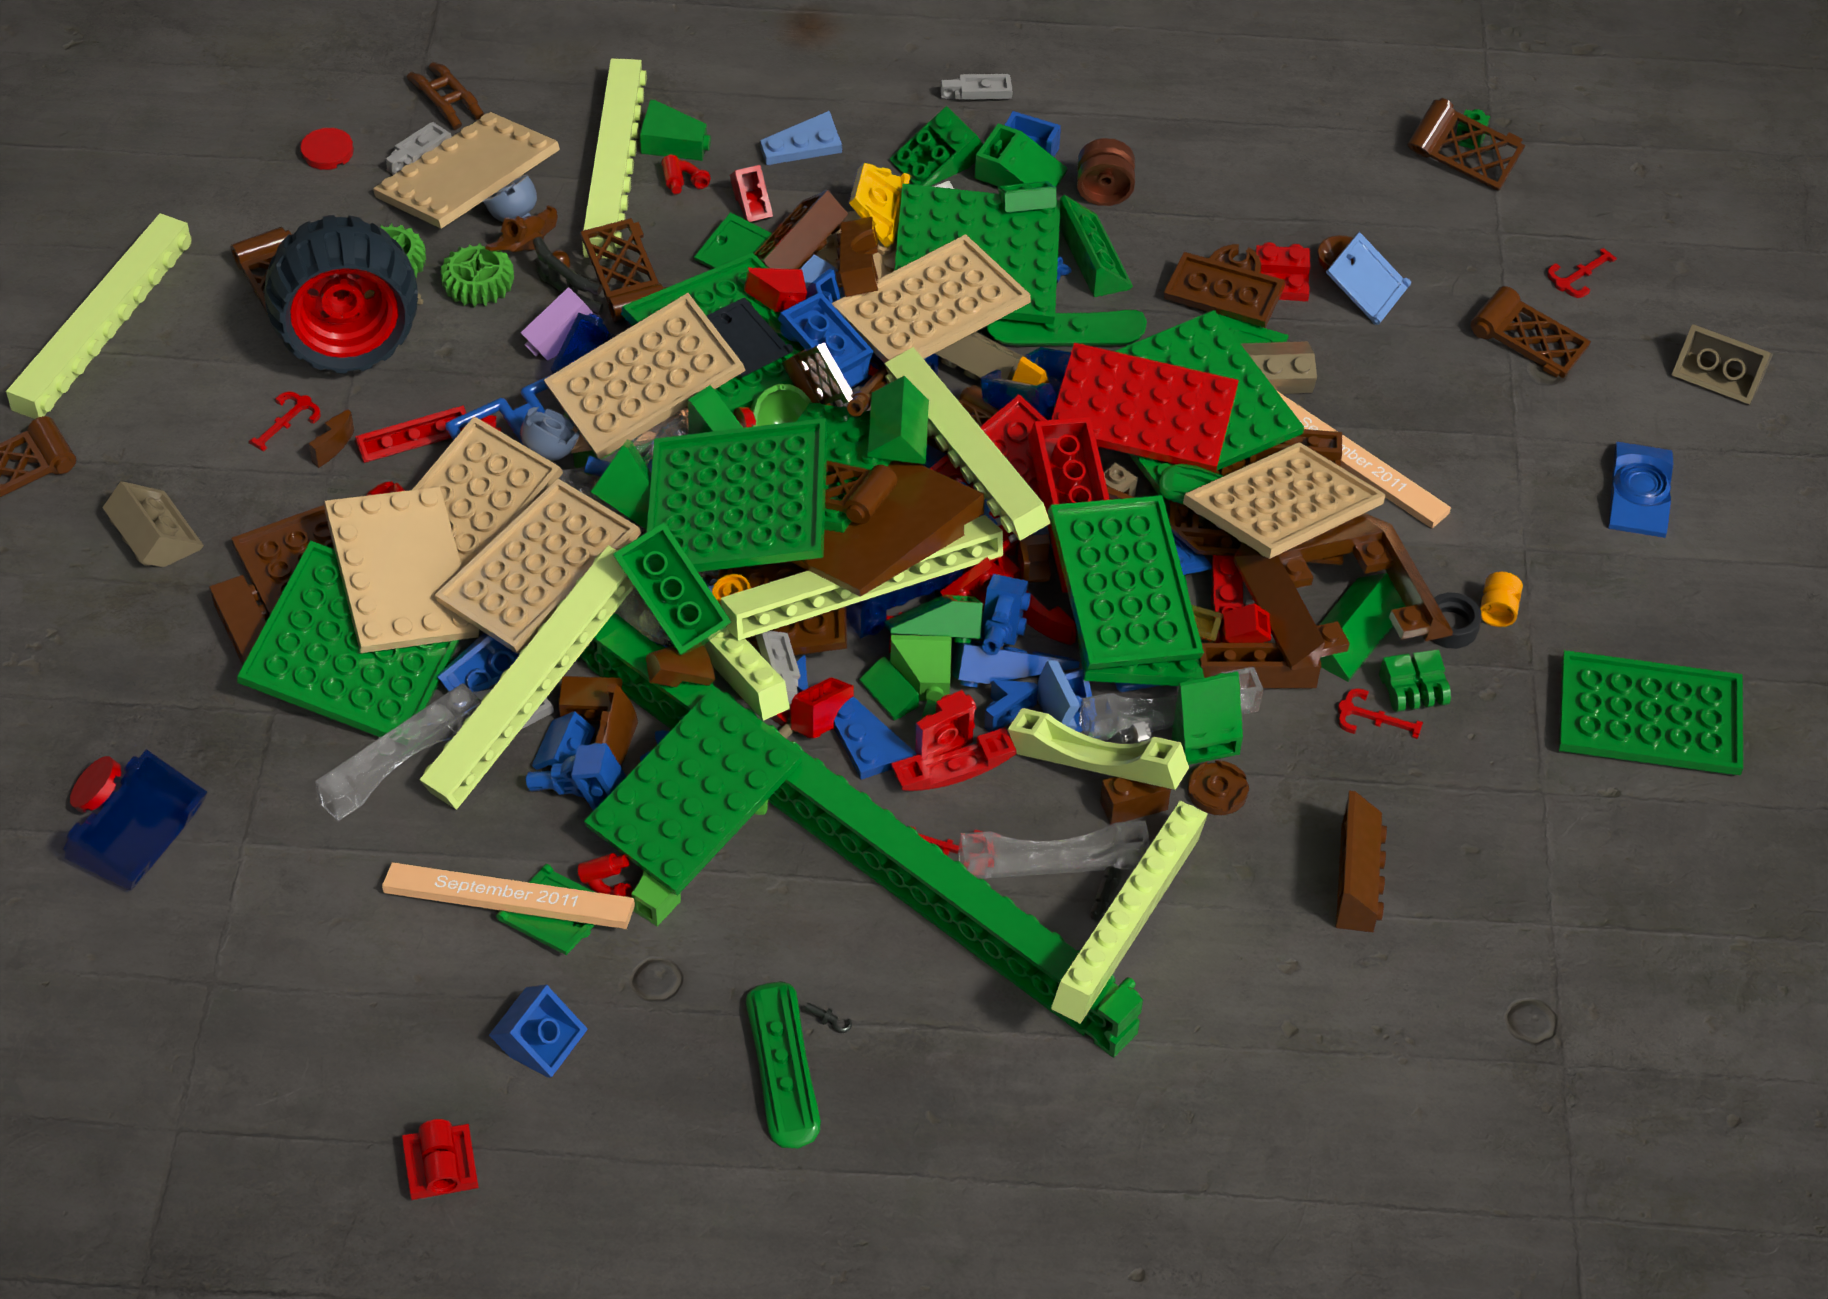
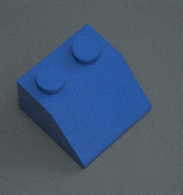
[489,985,588,1078]

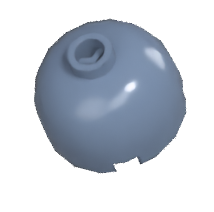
[483,174,537,222]
[520,407,580,461]

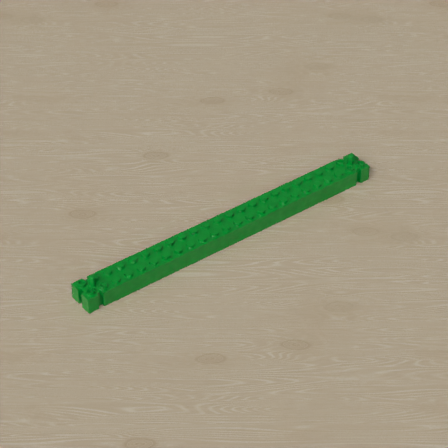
[577,607,1143,1058]

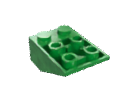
[890,106,983,186]
[975,123,1068,187]
[884,595,983,643]
[1171,671,1243,765]

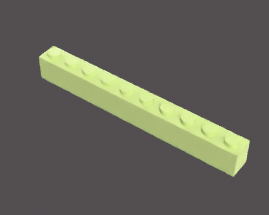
[582,58,647,259]
[6,213,191,419]
[884,347,1050,541]
[721,515,1003,640]
[420,545,634,810]
[1051,801,1208,1024]

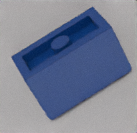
[532,711,596,770]

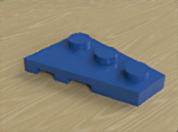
[834,696,917,780]

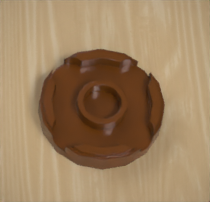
[1188,760,1249,815]

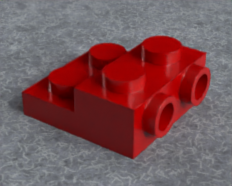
[1255,242,1310,302]
[915,690,976,760]

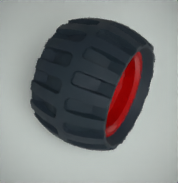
[265,215,418,373]

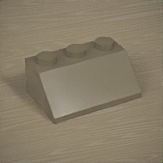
[1672,324,1773,404]
[935,332,1036,392]
[1241,341,1317,394]
[102,481,204,567]

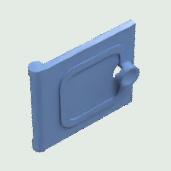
[1326,232,1411,325]

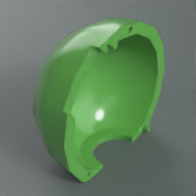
[750,384,812,427]

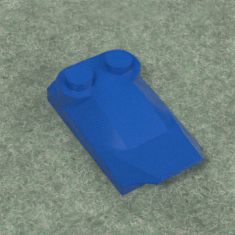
[778,292,874,388]

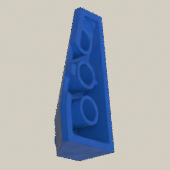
[437,633,529,700]
[952,639,1080,687]

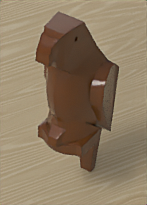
[485,205,558,252]

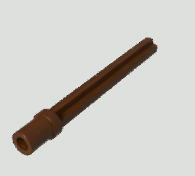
[847,364,888,416]

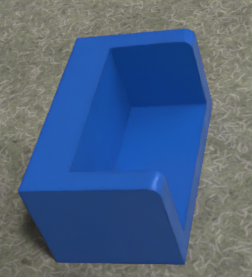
[1005,111,1061,157]

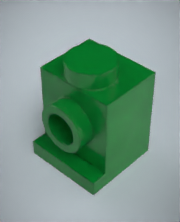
[1456,109,1490,149]

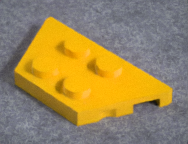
[849,163,910,248]

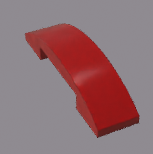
[997,554,1077,645]
[891,728,1016,791]

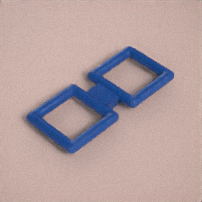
[445,374,571,445]

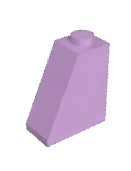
[521,287,606,361]

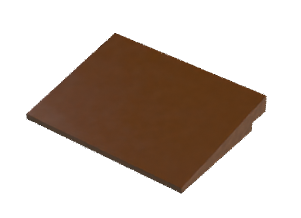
[790,460,984,597]

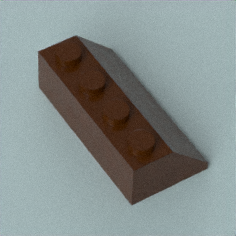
[754,190,848,269]
[1336,790,1387,932]

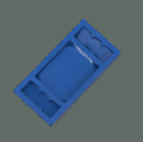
[1608,441,1673,538]

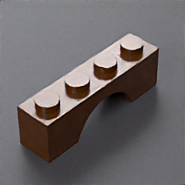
[836,216,878,297]

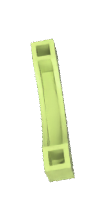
[1008,708,1189,790]

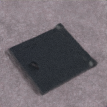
[707,297,793,379]

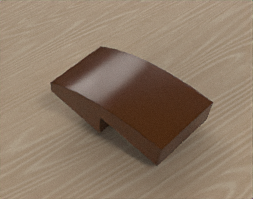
[309,409,354,468]

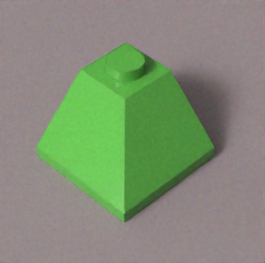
[890,635,951,701]

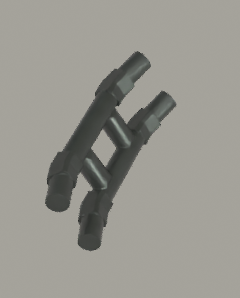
[533,237,604,314]

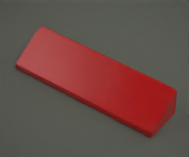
[355,405,466,463]

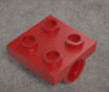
[402,1119,479,1200]

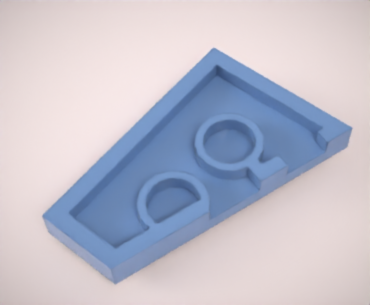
[760,111,842,165]

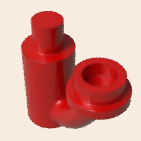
[661,155,711,194]
[578,853,633,898]

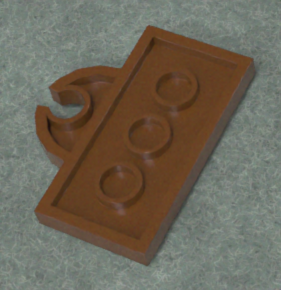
[1164,244,1285,328]

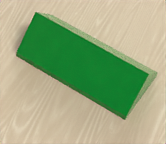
[1059,195,1133,297]
[613,522,732,656]
[1320,573,1406,682]

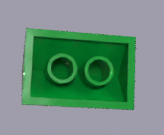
[867,376,929,464]

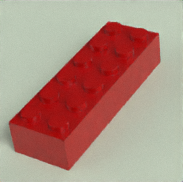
[1028,417,1110,593]

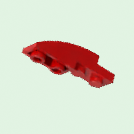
[1211,555,1244,643]

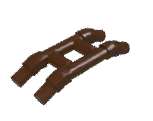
[407,62,484,130]

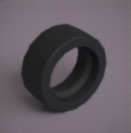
[1432,592,1482,649]

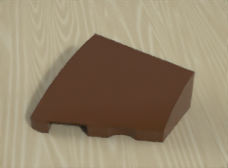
[646,645,715,687]
[595,683,638,768]

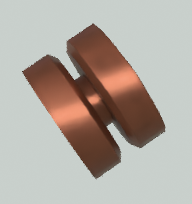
[1077,138,1135,206]

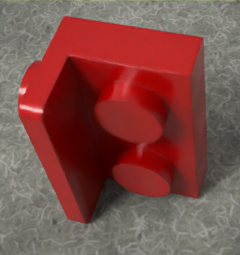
[940,557,1005,613]

